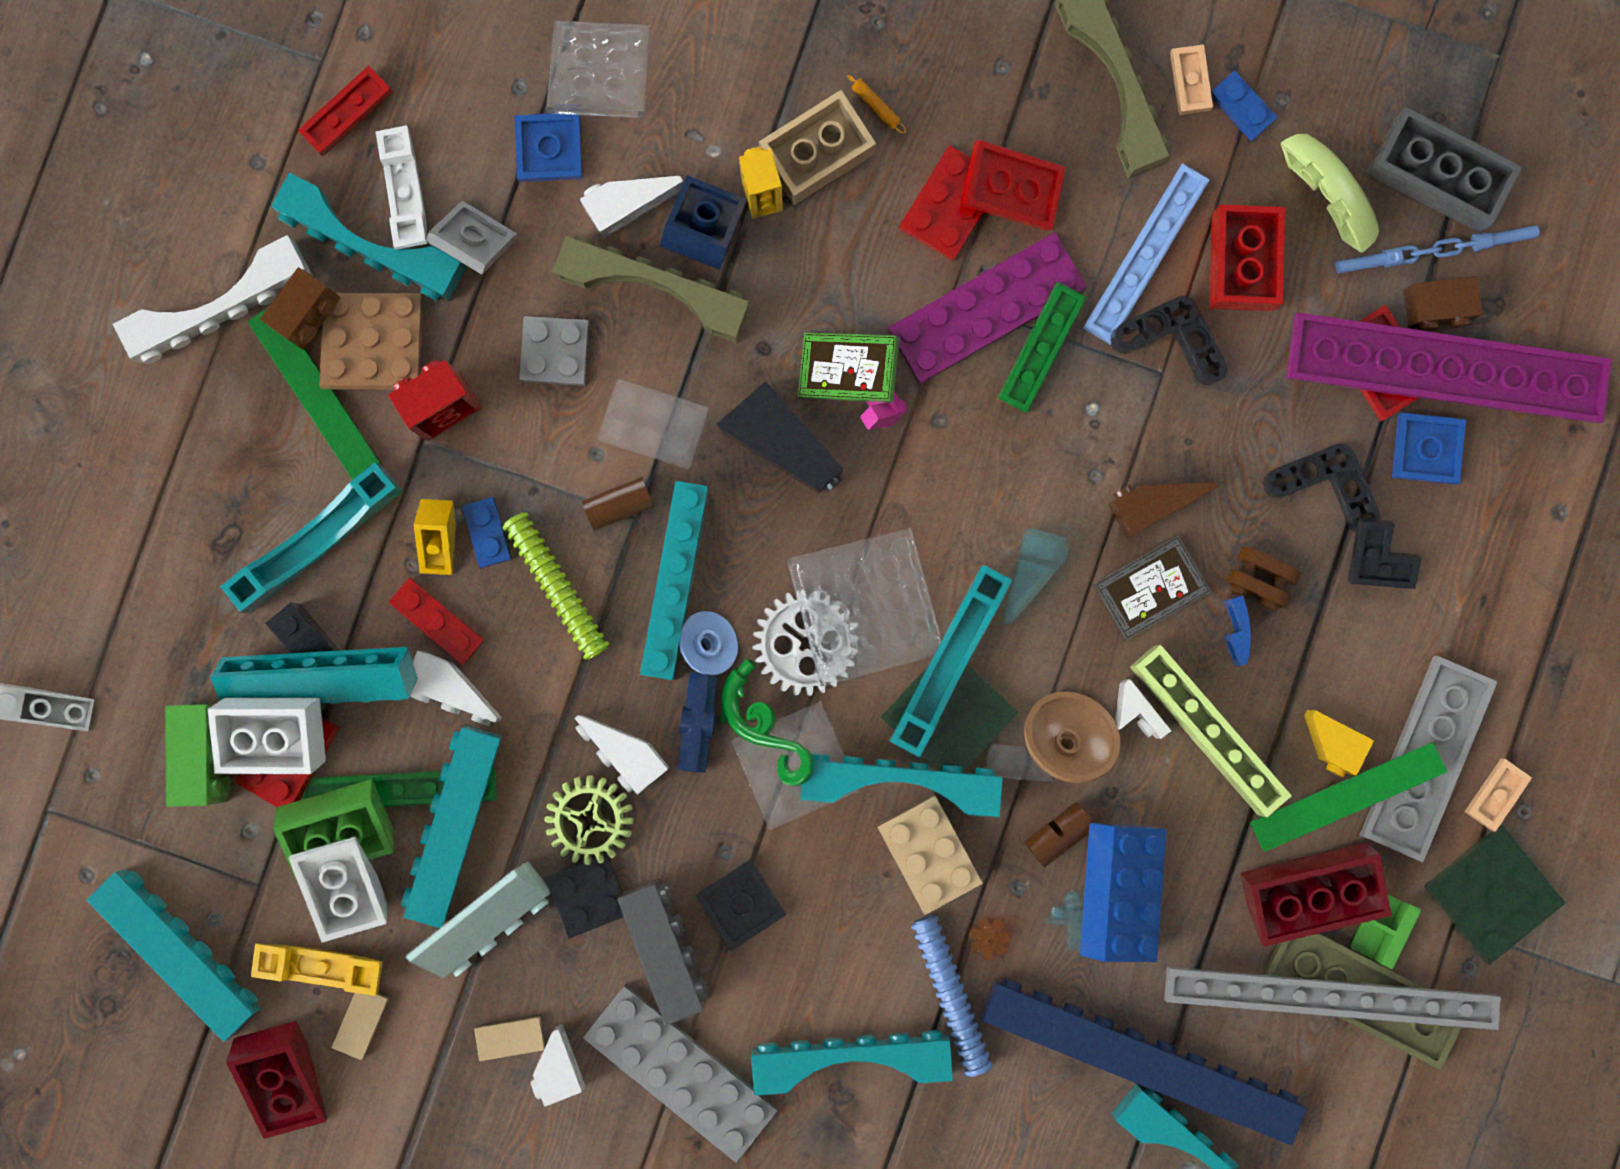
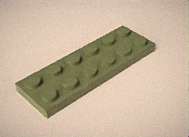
[1262,934,1462,1070]

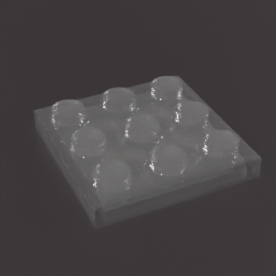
[546,21,651,118]
[731,701,859,830]

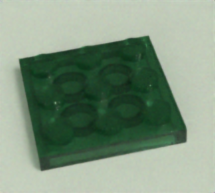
[880,663,1019,773]
[1424,825,1566,965]

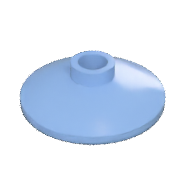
[679,611,738,675]

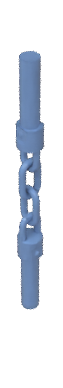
[1335,225,1540,274]

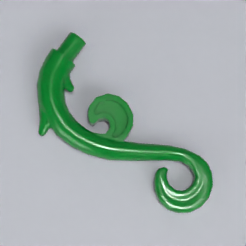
[720,658,814,787]

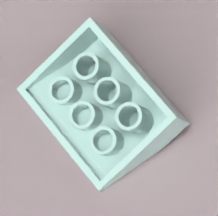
[406,861,551,978]

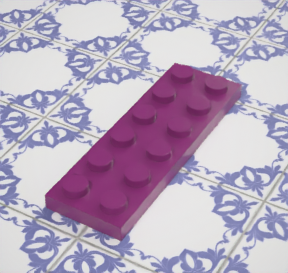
[887,232,1087,385]

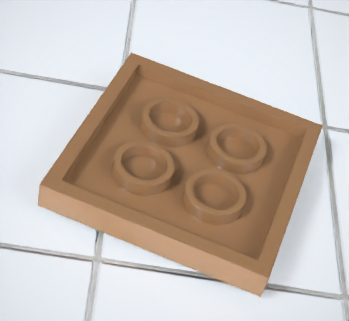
[319,293,424,390]

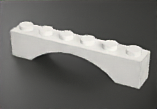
[113,235,313,364]

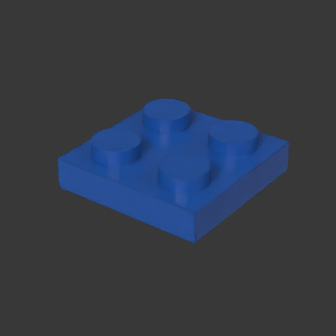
[515,113,583,182]
[1392,413,1466,485]

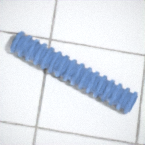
[911,914,993,1077]

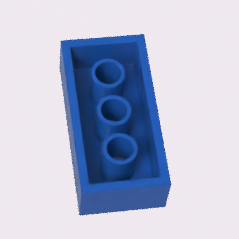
[1080,823,1167,962]

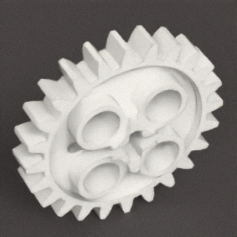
[752,590,858,696]

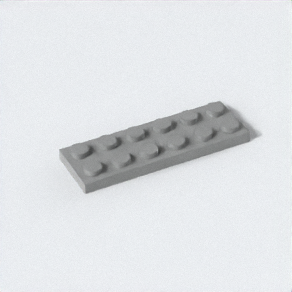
[1359,656,1498,862]
[583,984,778,1163]

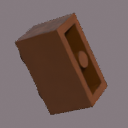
[260,267,341,350]
[1403,276,1483,331]

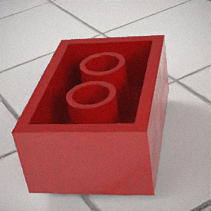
[1209,204,1285,312]
[388,359,483,442]

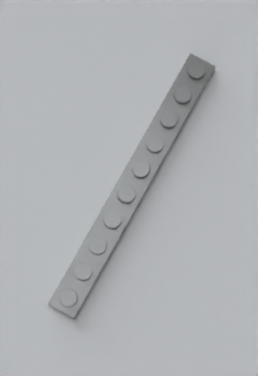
[1164,967,1501,1030]

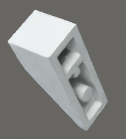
[580,176,683,239]

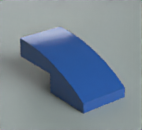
[1223,595,1251,666]

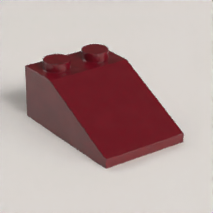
[226,1021,327,1139]

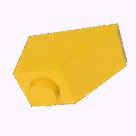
[414,499,456,575]
[1304,710,1374,778]

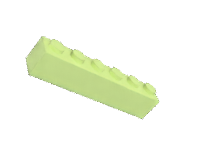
[1130,645,1292,818]

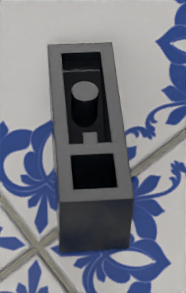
[265,602,340,653]

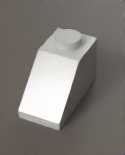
[531,1024,586,1107]

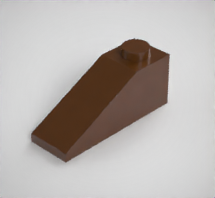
[1108,482,1218,538]

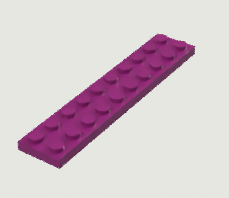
[1286,313,1612,424]

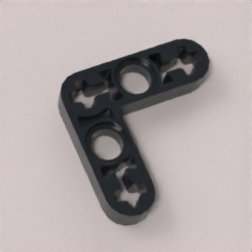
[1110,296,1227,385]
[1263,444,1381,532]

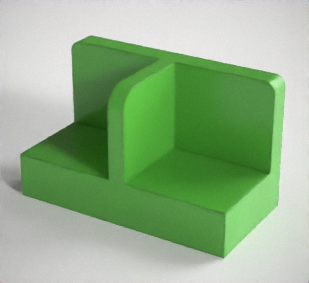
[1349,895,1421,970]

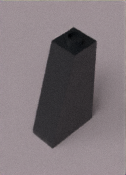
[717,381,843,494]

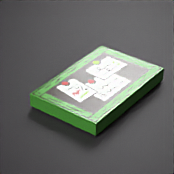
[798,333,900,403]

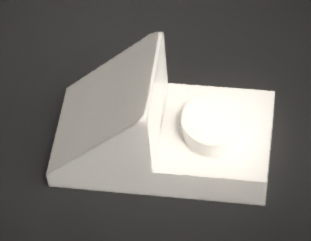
[1115,679,1171,739]

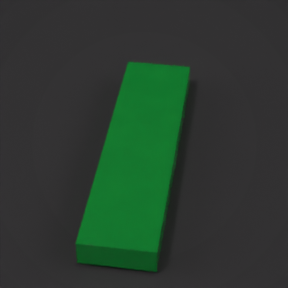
[997,282,1087,413]

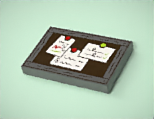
[1093,536,1211,640]

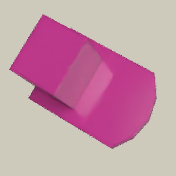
[860,392,907,430]

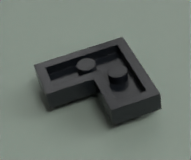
[1348,518,1421,589]

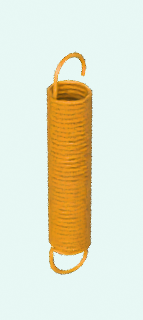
[847,75,906,133]

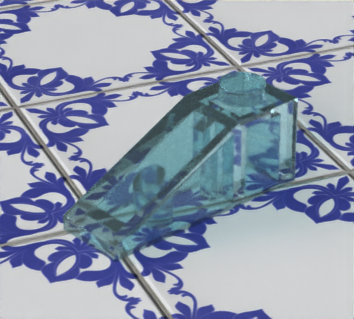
[1002,528,1069,626]

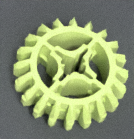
[544,775,634,865]

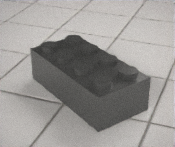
[1366,107,1522,233]
[617,878,709,1026]

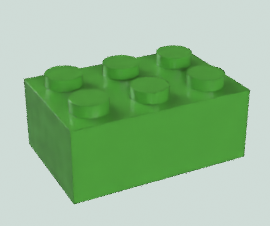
[165,704,231,807]
[273,779,395,882]

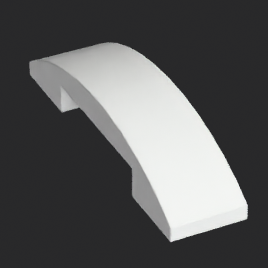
[376,125,427,250]

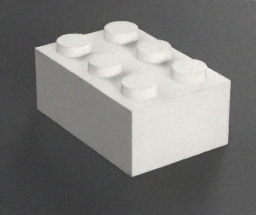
[208,698,326,774]

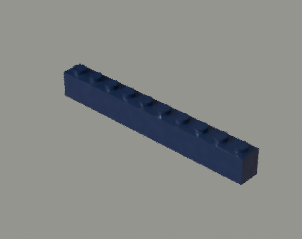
[980,978,1307,1146]

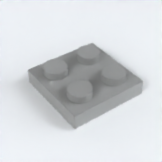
[426,201,517,274]
[519,316,589,386]

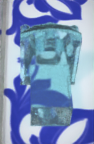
[1044,891,1083,951]

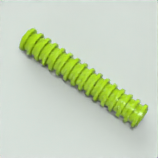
[502,512,610,660]

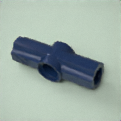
[678,672,718,773]

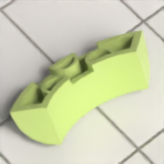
[1281,134,1379,253]

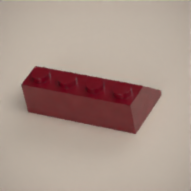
[1240,842,1392,947]

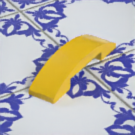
[251,943,382,996]

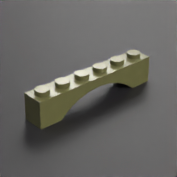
[1055,0,1170,179]
[552,235,750,343]

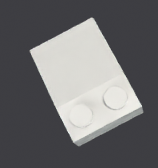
[289,837,388,942]

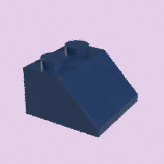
[660,175,747,270]

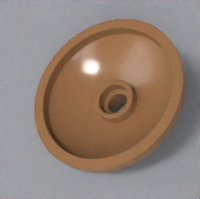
[1024,692,1121,783]

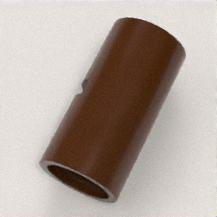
[582,477,654,531]
[1024,802,1093,868]

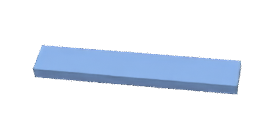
[1083,163,1210,344]

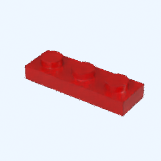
[298,65,393,157]
[388,578,485,665]

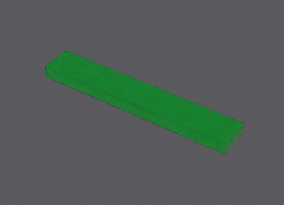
[247,308,383,480]
[1249,742,1448,852]
[300,768,498,807]

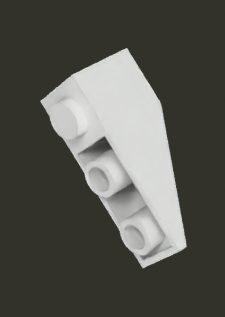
[410,651,502,726]
[0,683,94,731]
[574,715,670,794]

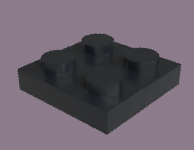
[545,853,624,939]
[695,859,786,951]

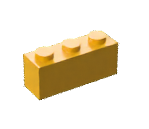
[739,147,783,219]

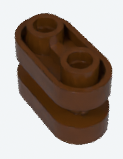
[1226,546,1302,612]

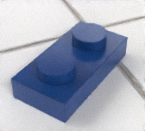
[1211,70,1278,142]
[462,497,512,569]

